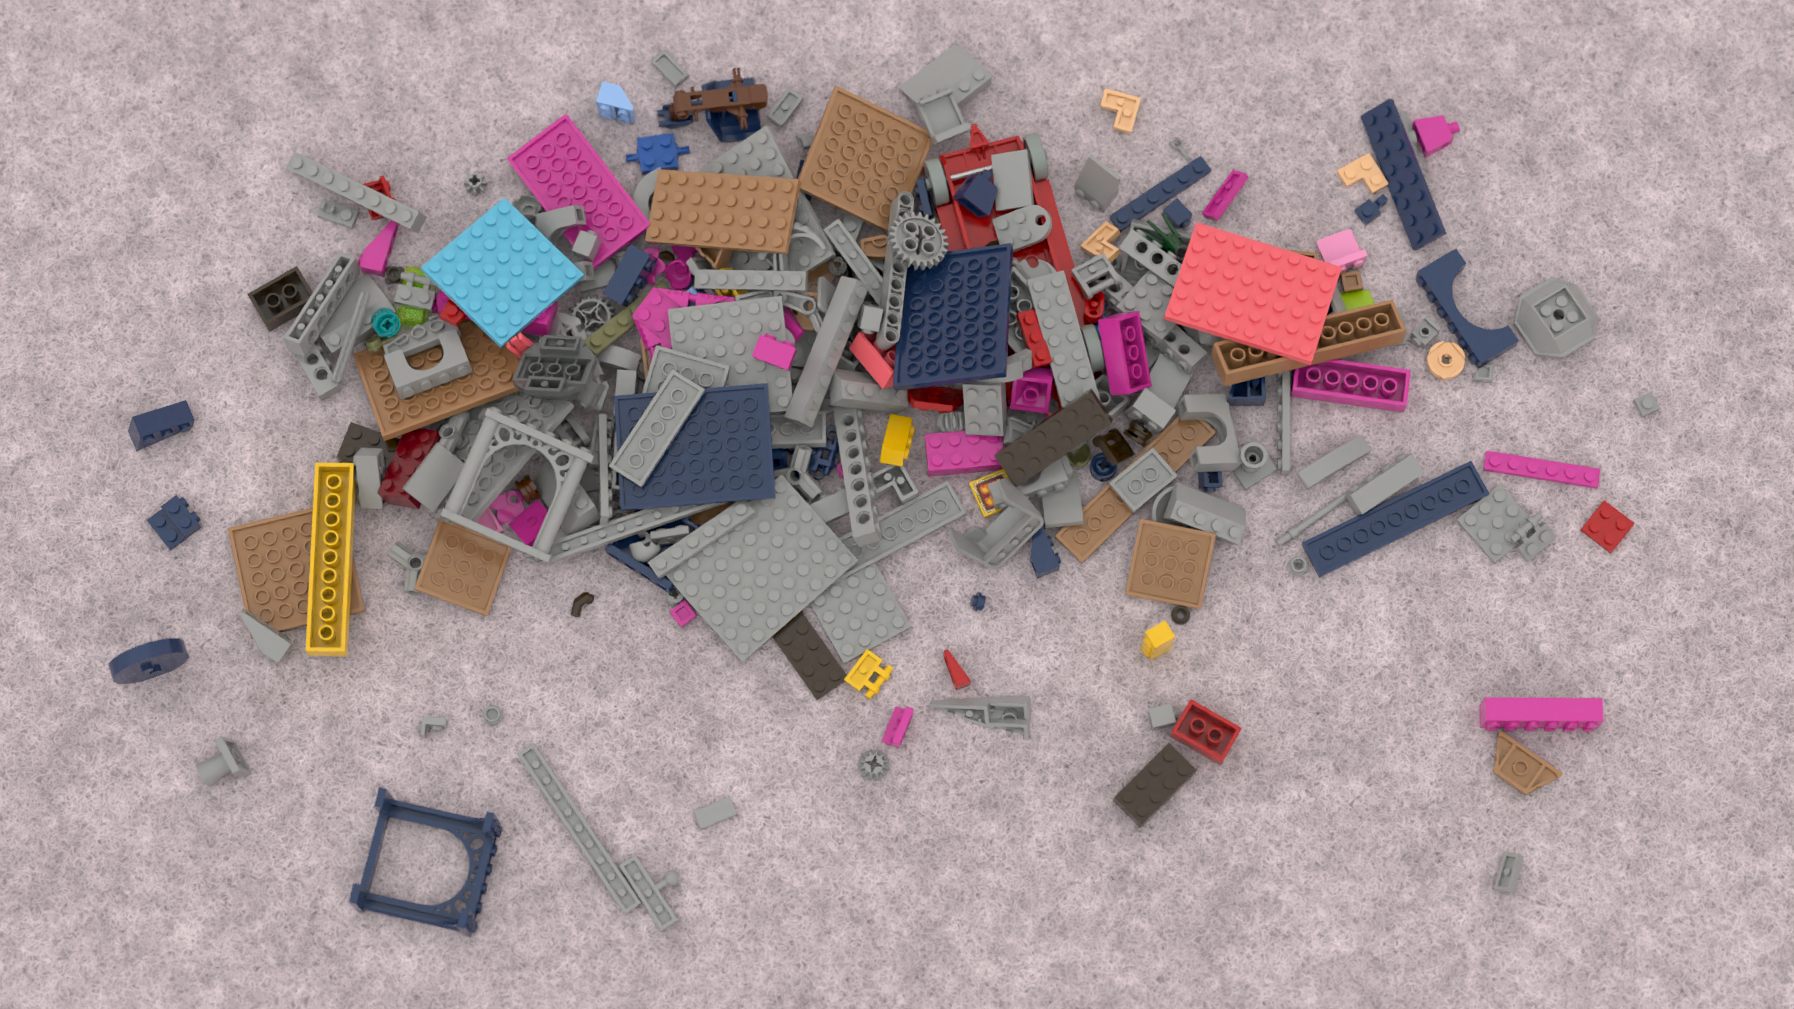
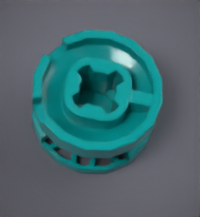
[371,308,401,337]

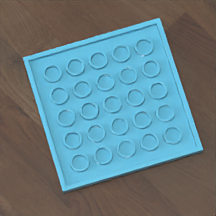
[421,197,584,348]

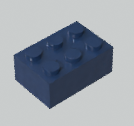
[602,244,657,307]

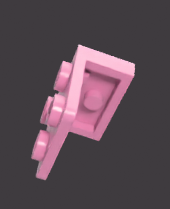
[1317,229,1367,273]

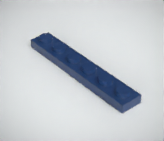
[1109,156,1212,232]

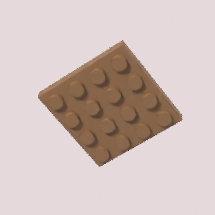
[1125,518,1216,609]
[414,520,511,616]

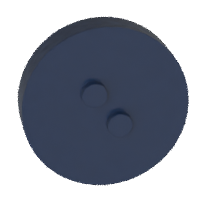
[108,638,189,684]

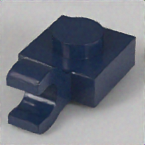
[1354,194,1388,226]

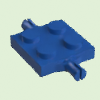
[626,133,690,175]

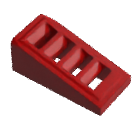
[943,649,971,690]

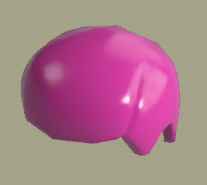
[665,259,694,290]

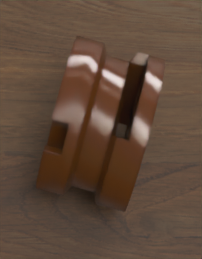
[515,474,541,505]

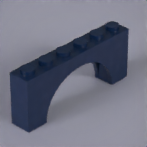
[1416,249,1519,369]

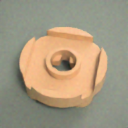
[1426,341,1465,380]

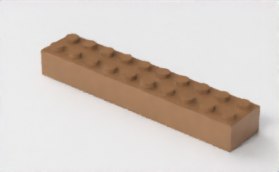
[1211,299,1406,386]

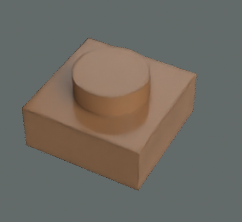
[1340,270,1363,293]

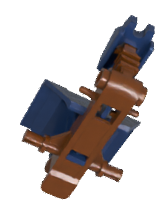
[657,68,768,143]

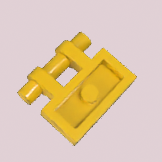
[844,649,893,700]

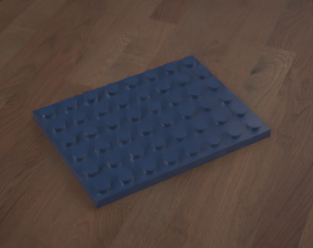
[893,243,1013,391]
[614,383,776,511]

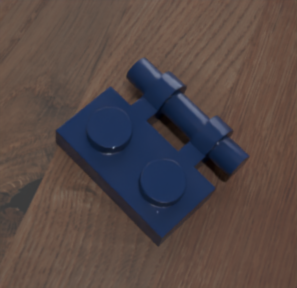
[915,178,934,220]
[807,435,839,476]

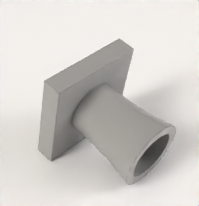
[1232,438,1277,491]
[196,736,252,787]

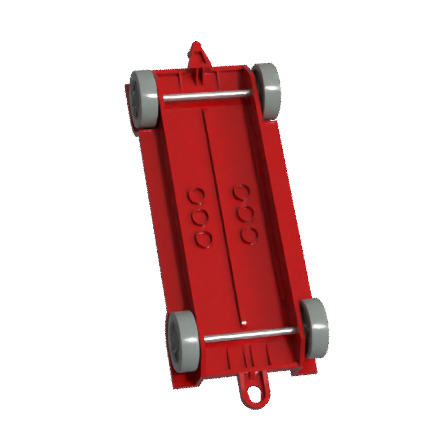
[922,124,1105,417]

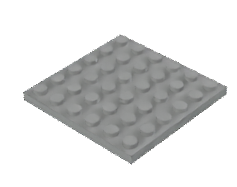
[668,296,793,413]

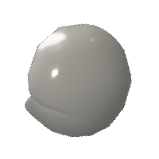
[512,195,541,221]
[629,542,661,562]

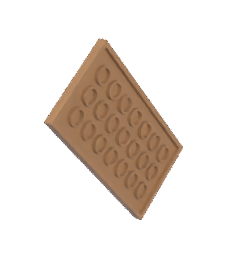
[645,169,801,254]

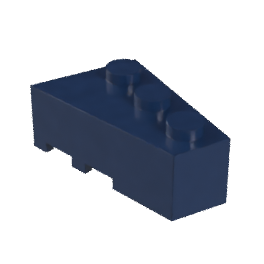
[1227,377,1266,406]
[128,400,195,452]

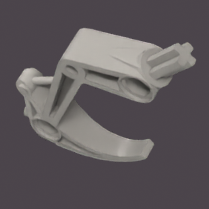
[758,222,828,334]

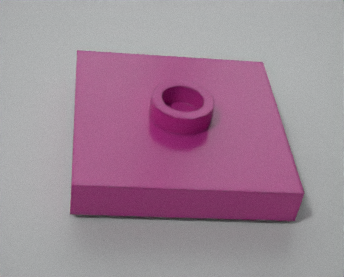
[508,499,547,547]

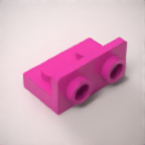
[882,706,914,749]

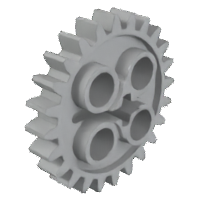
[887,212,949,270]

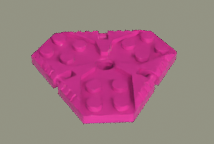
[632,287,735,361]

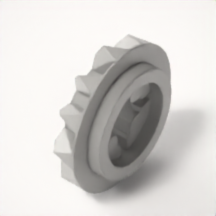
[858,749,889,781]

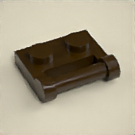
[1092,428,1135,466]

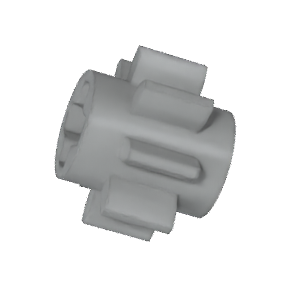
[463,171,488,196]

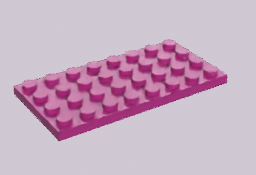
[507,114,651,270]

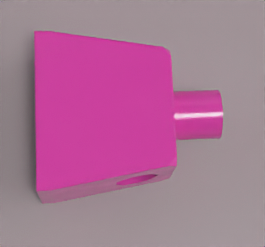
[1412,115,1460,158]

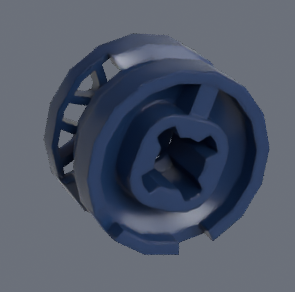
[1090,452,1117,482]

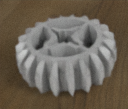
[568,294,617,337]

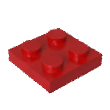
[1580,500,1635,554]

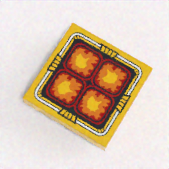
[969,469,1010,518]

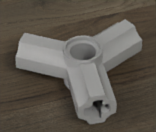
[774,444,823,501]
[388,541,427,595]

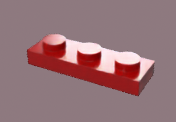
[1016,309,1053,368]

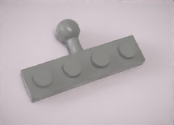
[619,855,680,932]

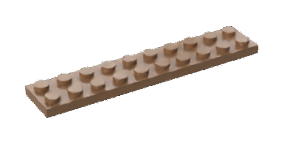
[1054,415,1216,564]

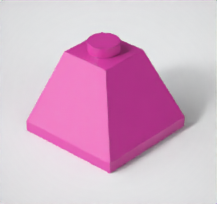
[1010,367,1053,413]

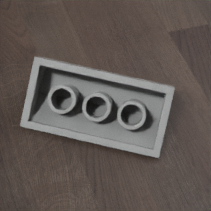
[830,369,908,414]
[533,455,600,536]
[1163,482,1246,545]

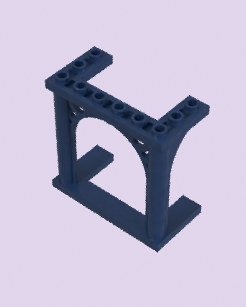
[349,787,502,937]

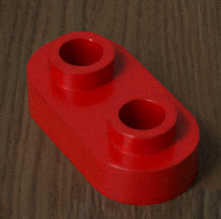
[1084,291,1104,323]

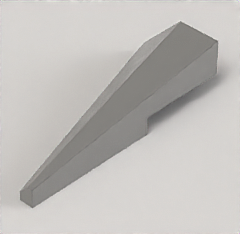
[931,695,1032,740]

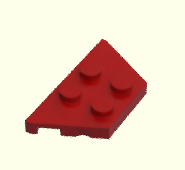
[907,386,964,413]

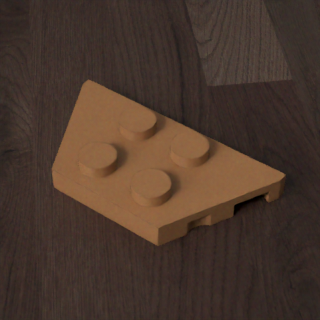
[1493,730,1563,796]

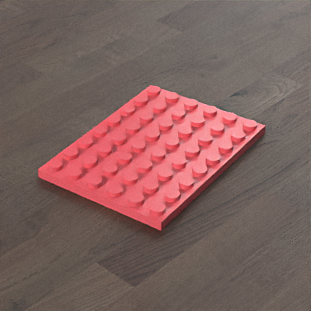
[1164,222,1342,365]

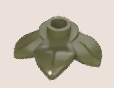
[364,332,398,352]

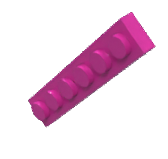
[1483,451,1600,489]

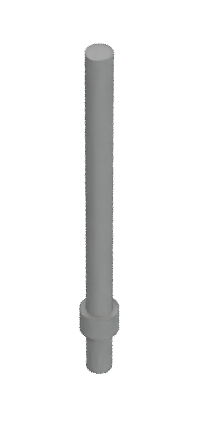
[1275,479,1365,547]

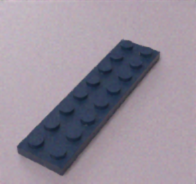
[1360,99,1447,250]

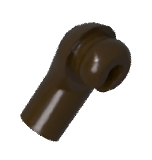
[571,592,594,617]

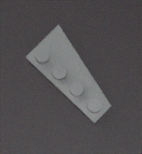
[383,314,461,357]

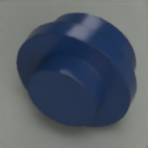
[970,592,986,611]

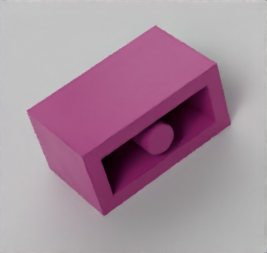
[752,333,797,371]

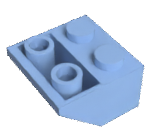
[596,81,636,124]

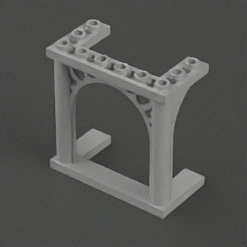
[435,407,594,564]

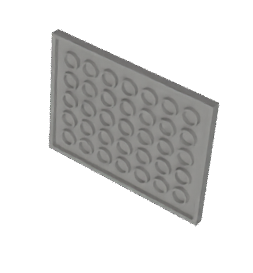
[697,125,836,293]
[433,391,574,522]
[665,474,858,663]

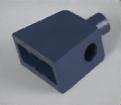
[953,169,997,218]

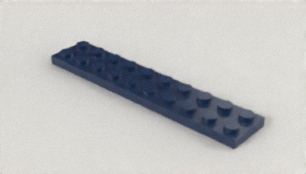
[1301,461,1490,578]

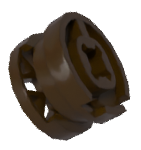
[1123,420,1153,448]

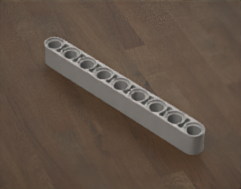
[876,191,914,350]

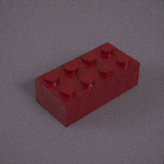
[377,428,441,509]

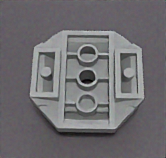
[1513,277,1598,359]

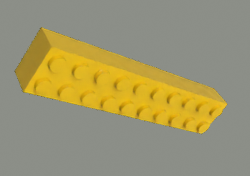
[306,463,357,657]

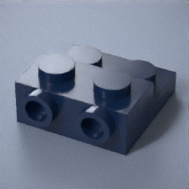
[147,495,202,551]

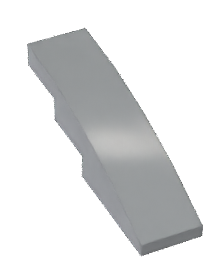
[1297,435,1372,489]

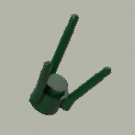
[1140,213,1182,252]

